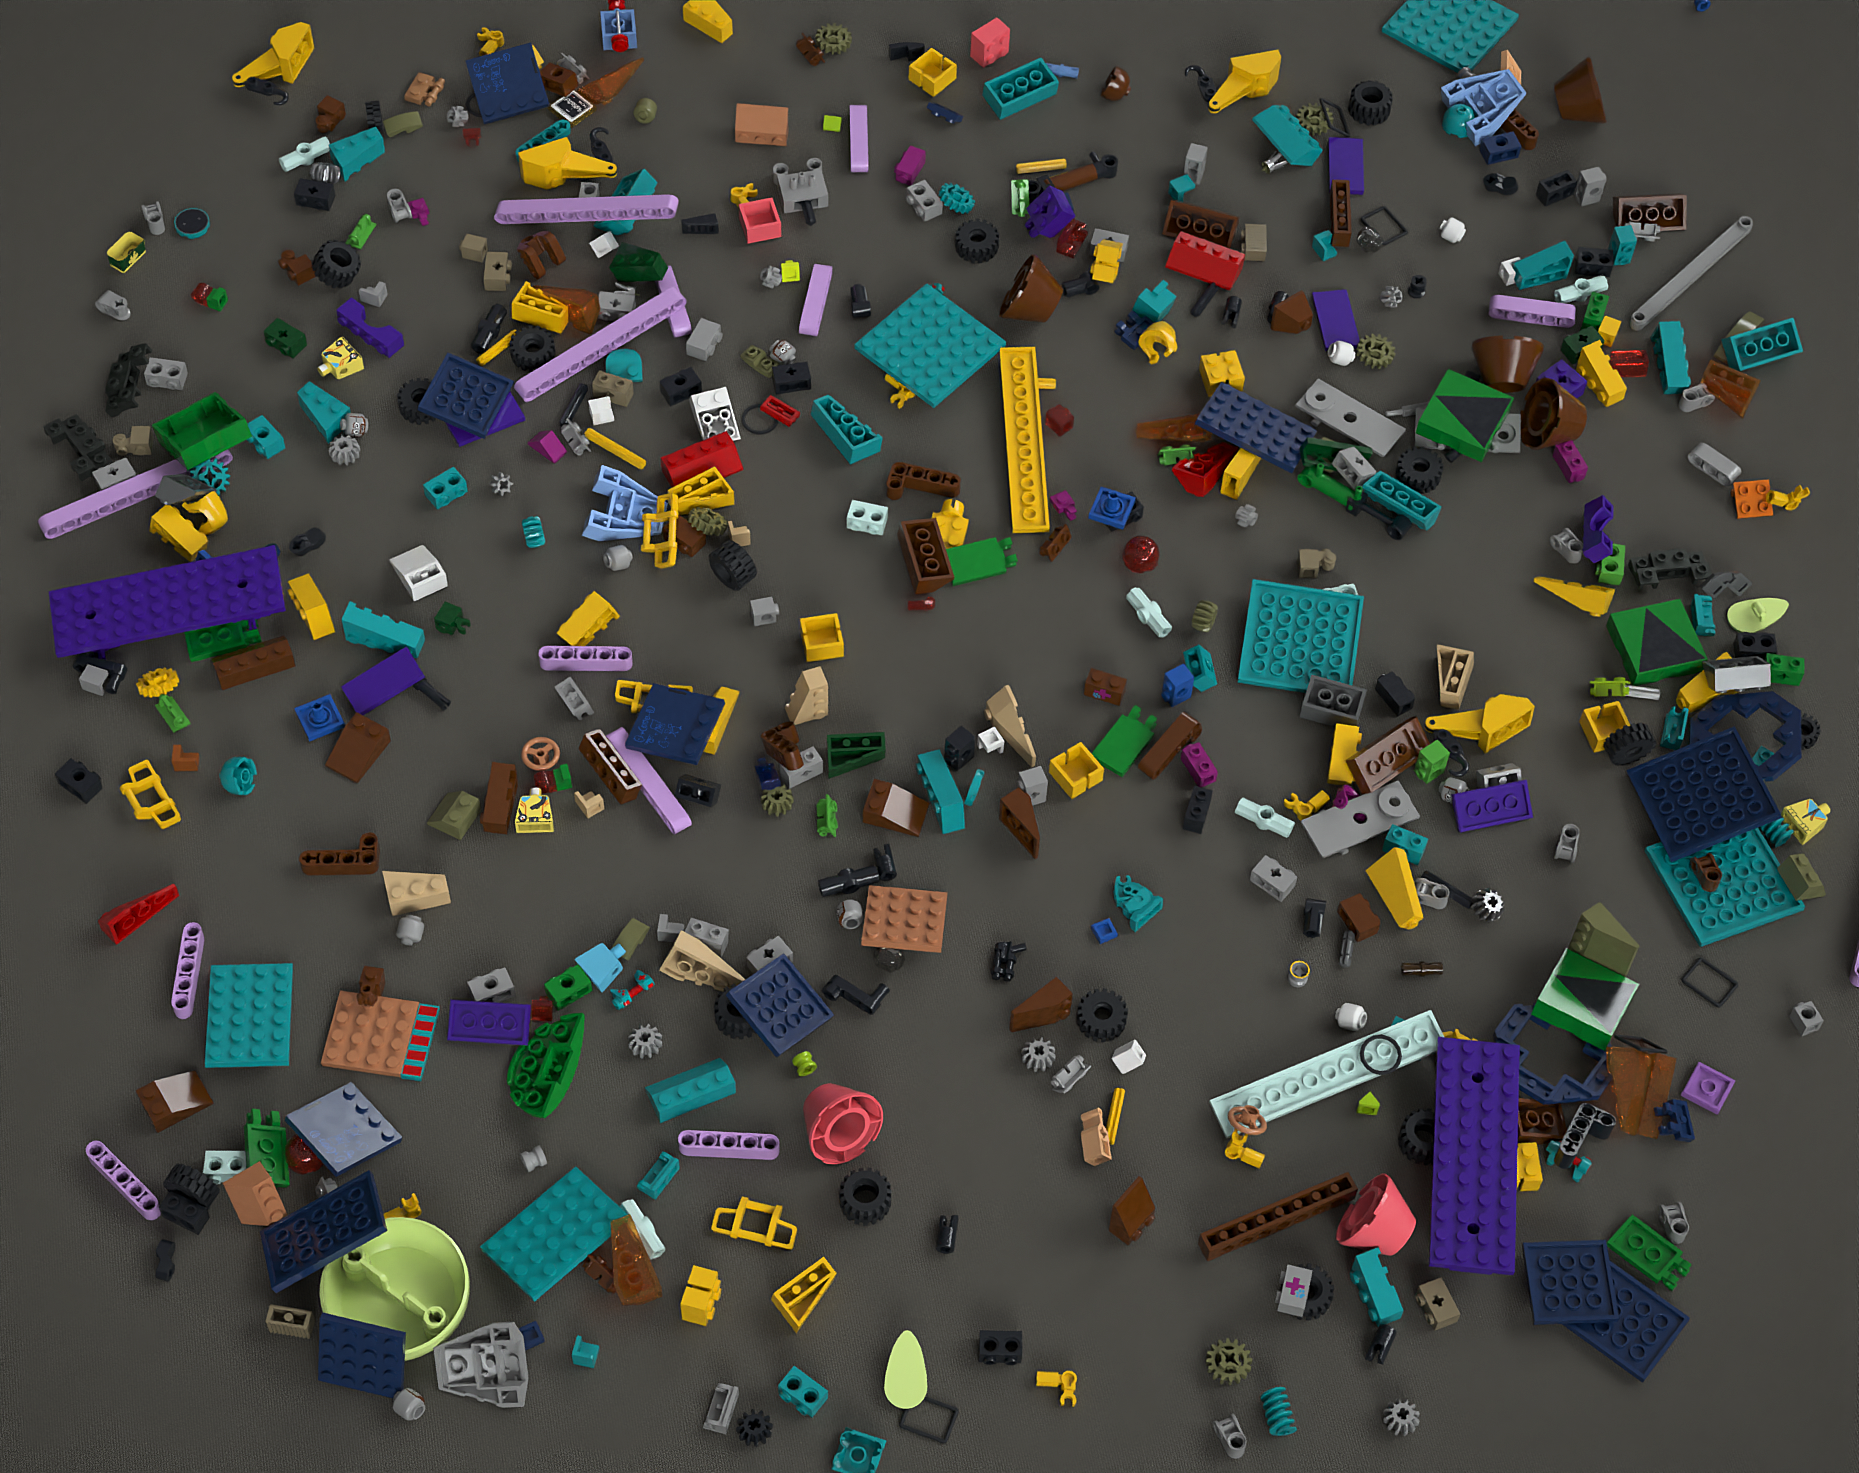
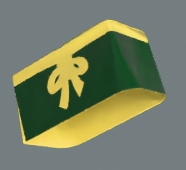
[107,232,146,273]

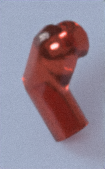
[908,597,936,610]

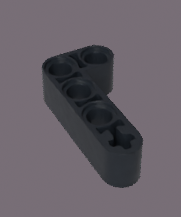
[1554,1103,1616,1169]

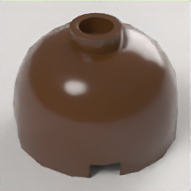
[1100,66,1131,101]

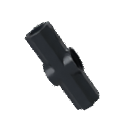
[471,304,507,354]
[818,865,879,897]

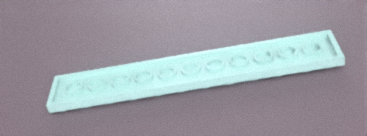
[1209,1010,1444,1139]

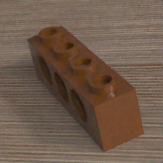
[1330,179,1352,247]
[579,729,642,805]

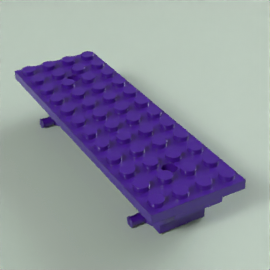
[49,545,286,660]
[1429,1037,1520,1275]

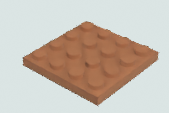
[861,885,948,953]
[321,991,420,1077]

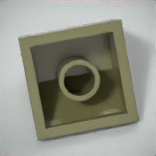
[427,791,481,840]
[1777,853,1826,901]

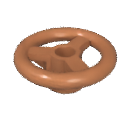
[521,737,560,771]
[1228,1105,1267,1135]

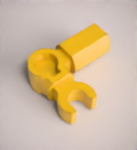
[477,27,504,56]
[730,183,758,208]
[885,374,915,409]
[1766,485,1810,510]
[1284,790,1330,821]
[1225,1128,1265,1169]
[384,1193,422,1219]
[1036,1371,1077,1407]

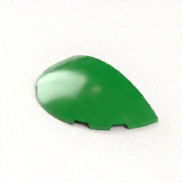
[507,1013,585,1118]

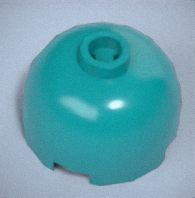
[1442,104,1476,138]
[219,757,257,795]

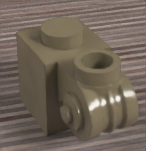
[113,426,153,456]
[1297,549,1336,578]

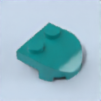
[606,349,643,382]

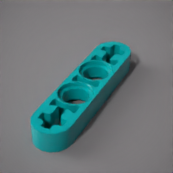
[515,120,571,162]

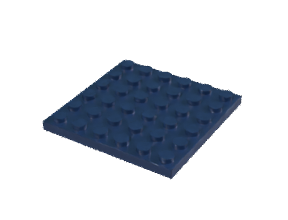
[1626,726,1782,862]

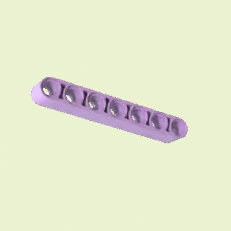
[606,727,692,834]

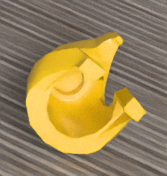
[1138,321,1177,365]
[182,491,228,536]

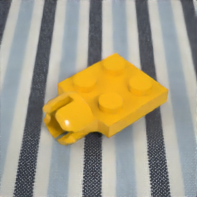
[932,499,969,549]

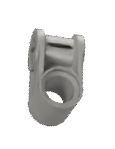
[387,189,412,223]
[141,201,165,235]
[95,290,131,321]
[1678,383,1715,412]
[1550,528,1583,563]
[1554,824,1579,863]
[1414,878,1449,909]
[1658,1202,1689,1244]
[1213,1413,1247,1459]

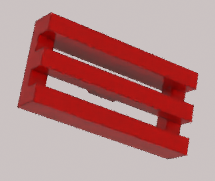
[760,395,800,427]

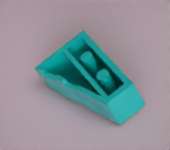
[1513,241,1574,290]
[297,381,351,444]
[1350,1247,1404,1327]

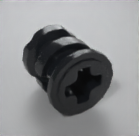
[1408,275,1427,298]

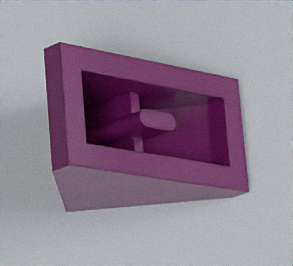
[528,430,567,464]

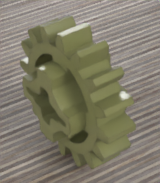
[815,23,852,55]
[1296,103,1333,136]
[1356,333,1396,370]
[687,507,728,536]
[1205,1338,1252,1385]

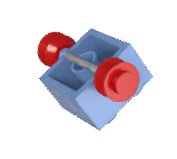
[600,0,637,52]

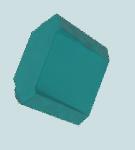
[831,1427,886,1473]

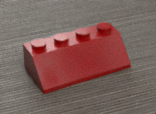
[1165,231,1246,291]
[661,431,743,488]

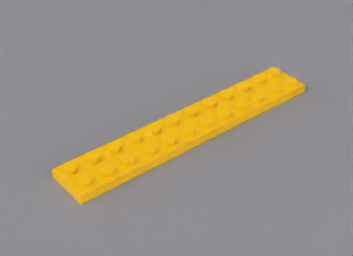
[999,347,1050,533]

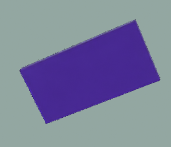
[1328,137,1364,195]
[1312,289,1360,351]
[445,392,525,447]
[341,647,425,715]
[1451,779,1533,832]
[447,1000,531,1045]

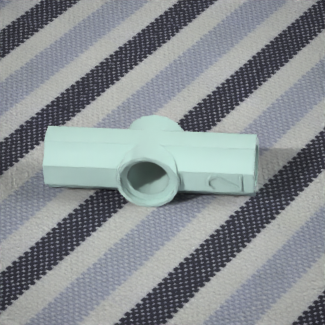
[279,136,330,172]
[1554,276,1608,304]
[1126,587,1172,638]
[1235,798,1295,838]
[619,1199,665,1260]

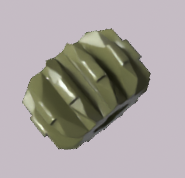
[1192,600,1218,632]
[761,783,794,817]

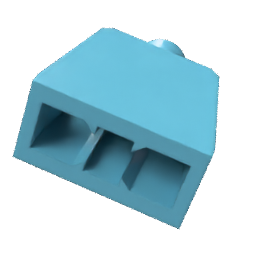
[575,943,626,992]

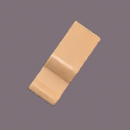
[1081,1108,1112,1166]

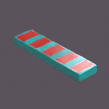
[401,1003,440,1081]

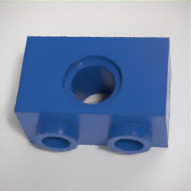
[1161,664,1194,707]

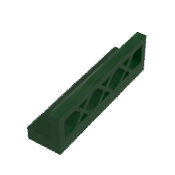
[1299,437,1373,471]

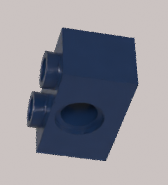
[1479,131,1521,165]

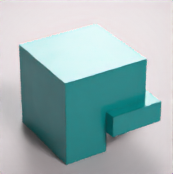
[1132,280,1177,323]

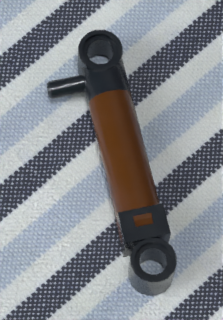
[1029,152,1118,204]

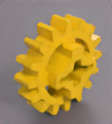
[136,667,180,698]

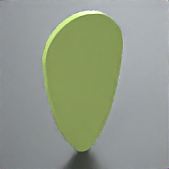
[1727,598,1789,633]
[884,1330,927,1409]

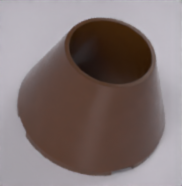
[1553,57,1607,124]
[999,254,1063,323]
[1471,335,1544,393]
[1520,378,1587,450]

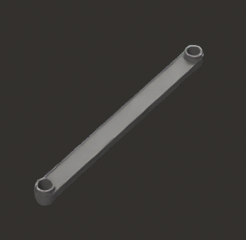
[1630,216,1753,331]

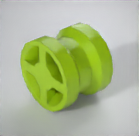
[792,1051,817,1076]

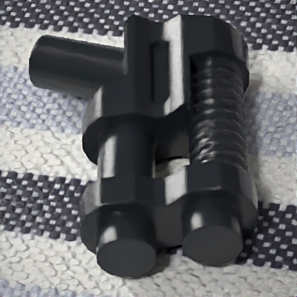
[990,941,1027,982]

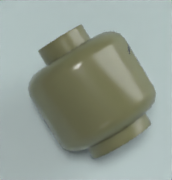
[633,98,657,124]

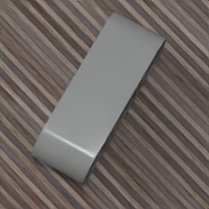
[1688,442,1741,486]

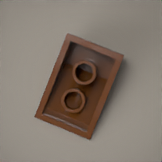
[325,712,391,783]
[863,779,930,837]
[999,787,1040,859]
[1009,977,1073,1032]
[135,1071,214,1133]
[1518,1098,1567,1145]
[1109,1176,1155,1245]

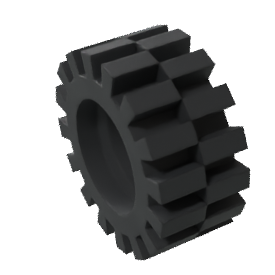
[365,101,383,132]
[1801,713,1821,750]

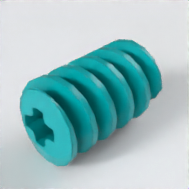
[1761,818,1794,848]
[1260,1387,1297,1436]

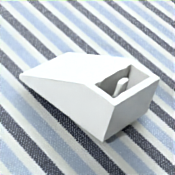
[689,387,741,441]
[389,545,448,601]

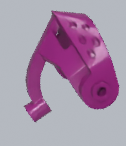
[1332,785,1366,821]

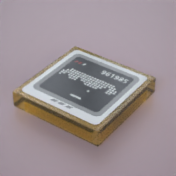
[548,89,597,128]

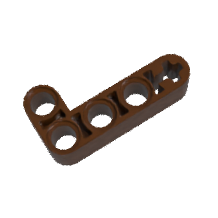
[1500,109,1539,150]
[886,462,961,500]
[1138,711,1202,780]
[761,721,804,771]
[299,832,380,875]

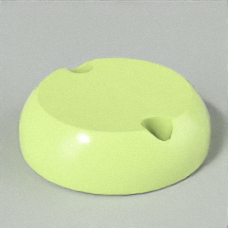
[320,1217,470,1361]

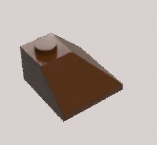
[1271,290,1313,334]

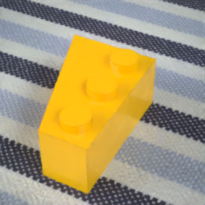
[512,281,568,334]
[667,467,734,515]
[557,591,620,646]

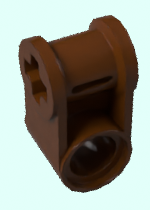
[1690,853,1722,892]

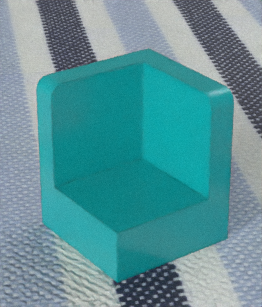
[1168,174,1195,202]
[1312,230,1337,261]
[572,1335,600,1368]

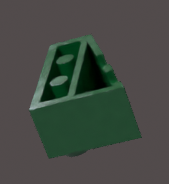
[609,242,668,282]
[826,732,886,779]

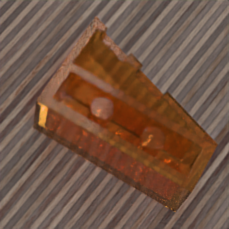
[1700,360,1761,419]

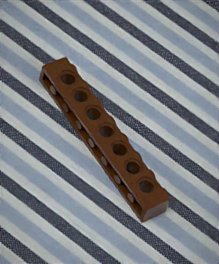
[1198,1172,1358,1261]

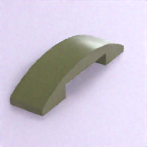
[1713,311,1765,365]

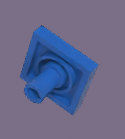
[1088,487,1136,530]
[294,694,345,742]

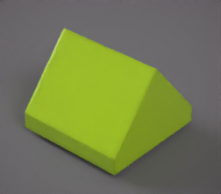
[823,115,842,132]
[1356,1092,1380,1115]

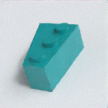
[328,127,385,181]

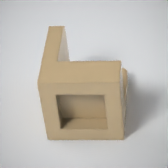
[728,521,750,546]
[574,791,604,818]

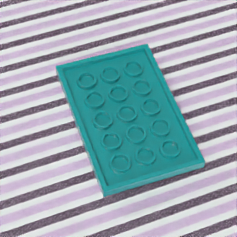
[205,963,293,1068]
[480,1166,630,1302]

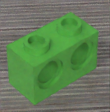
[1595,544,1625,586]
[1414,740,1450,784]

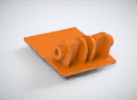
[1731,479,1773,519]

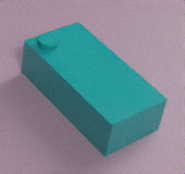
[982,58,1059,120]
[1721,318,1803,373]

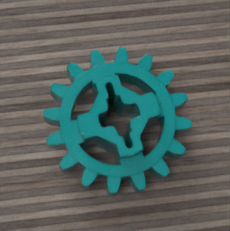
[938,183,975,214]
[190,458,230,496]

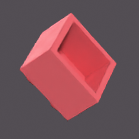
[970,18,1010,68]
[739,197,781,244]

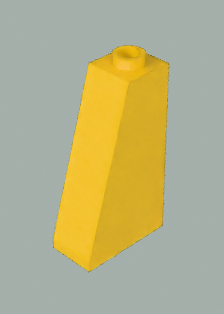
[1220,448,1261,500]
[1676,652,1738,713]
[1365,847,1424,929]

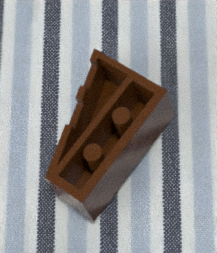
[480,762,518,834]

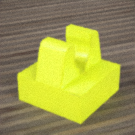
[781,260,800,282]

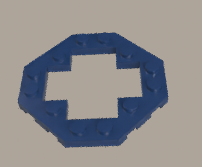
[1690,691,1802,782]
[1493,1003,1619,1105]

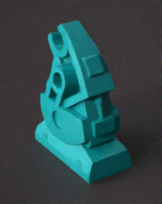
[1113,875,1163,932]

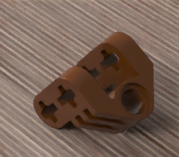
[517,231,566,280]

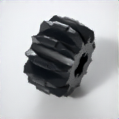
[736,1409,773,1448]

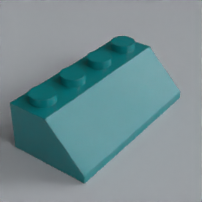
[1252,105,1323,166]
[593,168,658,235]
[1362,470,1442,531]
[645,1058,736,1123]

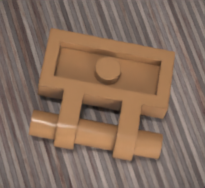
[404,72,445,106]

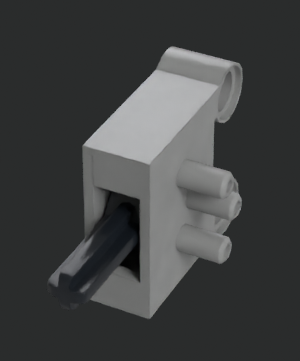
[773,158,828,226]

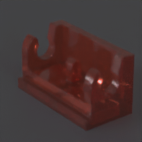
[1056,218,1088,259]
[1609,350,1649,377]

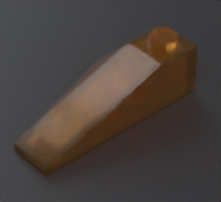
[577,57,644,105]
[532,285,601,334]
[1136,413,1212,443]
[1606,1047,1652,1136]
[1628,1053,1677,1139]
[611,1214,662,1305]

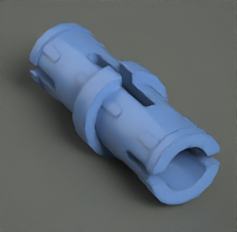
[1046,63,1079,79]

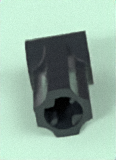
[1062,271,1100,298]
[850,284,871,318]
[1303,898,1326,938]

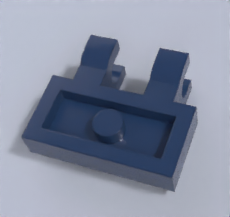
[1115,310,1154,350]
[1654,1099,1695,1142]

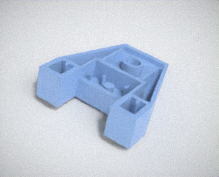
[1441,69,1526,146]
[582,465,668,541]

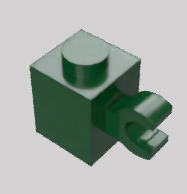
[434,601,471,635]

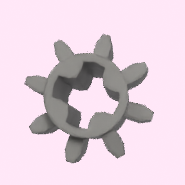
[447,106,468,127]
[760,265,782,289]
[1380,286,1402,308]
[489,472,513,496]
[1235,504,1258,527]

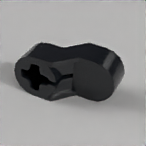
[1483,173,1519,195]
[289,527,326,556]
[155,1239,176,1282]

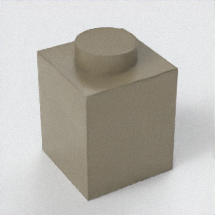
[459,234,488,263]

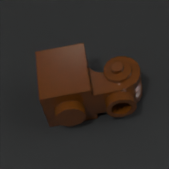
[316,95,346,133]
[278,250,316,286]
[357,966,386,1006]

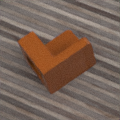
[172,745,200,771]

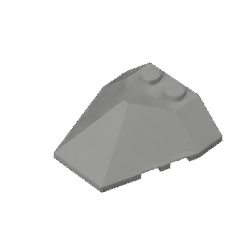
[433,1322,529,1408]

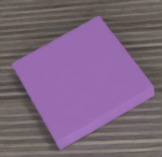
[1680,1062,1735,1115]

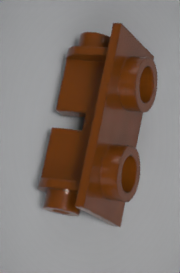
[796,33,825,66]
[1039,524,1072,562]
[583,1255,625,1294]

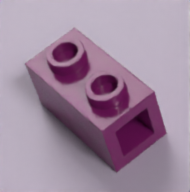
[894,145,926,186]
[1553,440,1588,483]
[1181,742,1218,787]

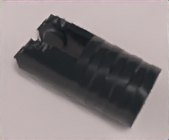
[1267,291,1289,324]
[1221,296,1242,328]
[873,844,897,881]
[936,1215,959,1254]
[1365,1324,1397,1365]

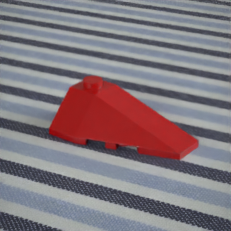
[1172,442,1239,497]
[98,884,179,945]

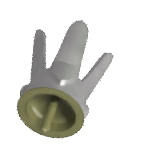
[1262,151,1287,174]
[614,283,640,296]

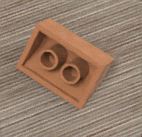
[735,103,789,146]
[223,1161,287,1226]

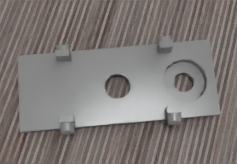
[1295,378,1406,457]
[1415,408,1521,453]
[1301,781,1420,859]

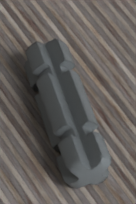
[1339,930,1355,968]

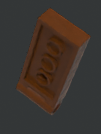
[1345,716,1430,794]

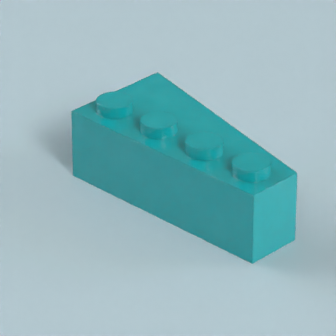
[1650,321,1691,394]
[811,395,883,464]
[341,601,425,658]
[915,749,965,834]

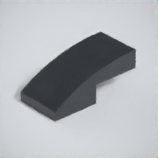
[888,42,925,62]

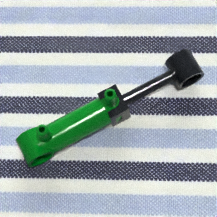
[1297,463,1412,540]

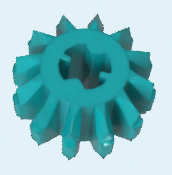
[522,516,545,548]

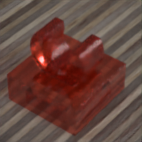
[463,128,481,146]
[531,996,553,1021]

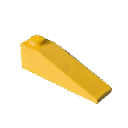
[1534,576,1615,617]
[703,686,740,755]

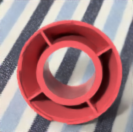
[803,1083,883,1165]
[1336,1173,1416,1256]

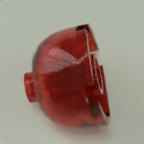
[1122,536,1160,573]
[285,1134,324,1175]

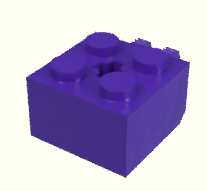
[1025,185,1075,238]
[1536,359,1587,398]

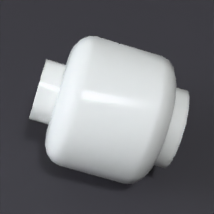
[1439,217,1466,243]
[1327,341,1355,366]
[1335,1003,1367,1031]

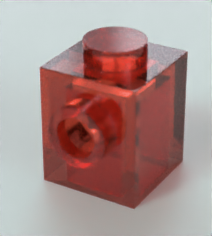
[1045,404,1074,437]

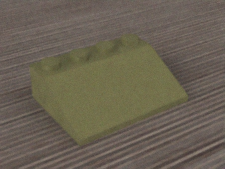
[1568,902,1639,977]

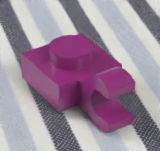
[407,198,429,226]
[1050,490,1077,521]

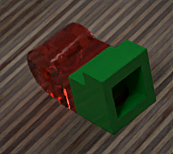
[191,283,228,312]
[533,764,572,794]

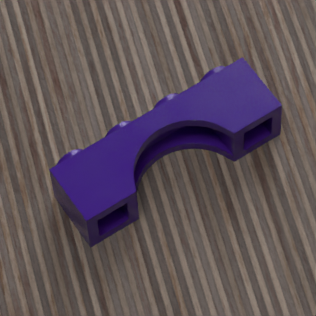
[336,297,404,358]
[1582,495,1614,563]

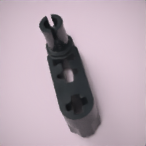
[72,651,128,694]
[821,975,890,1015]

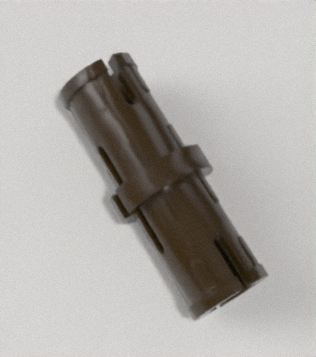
[1401,961,1443,977]

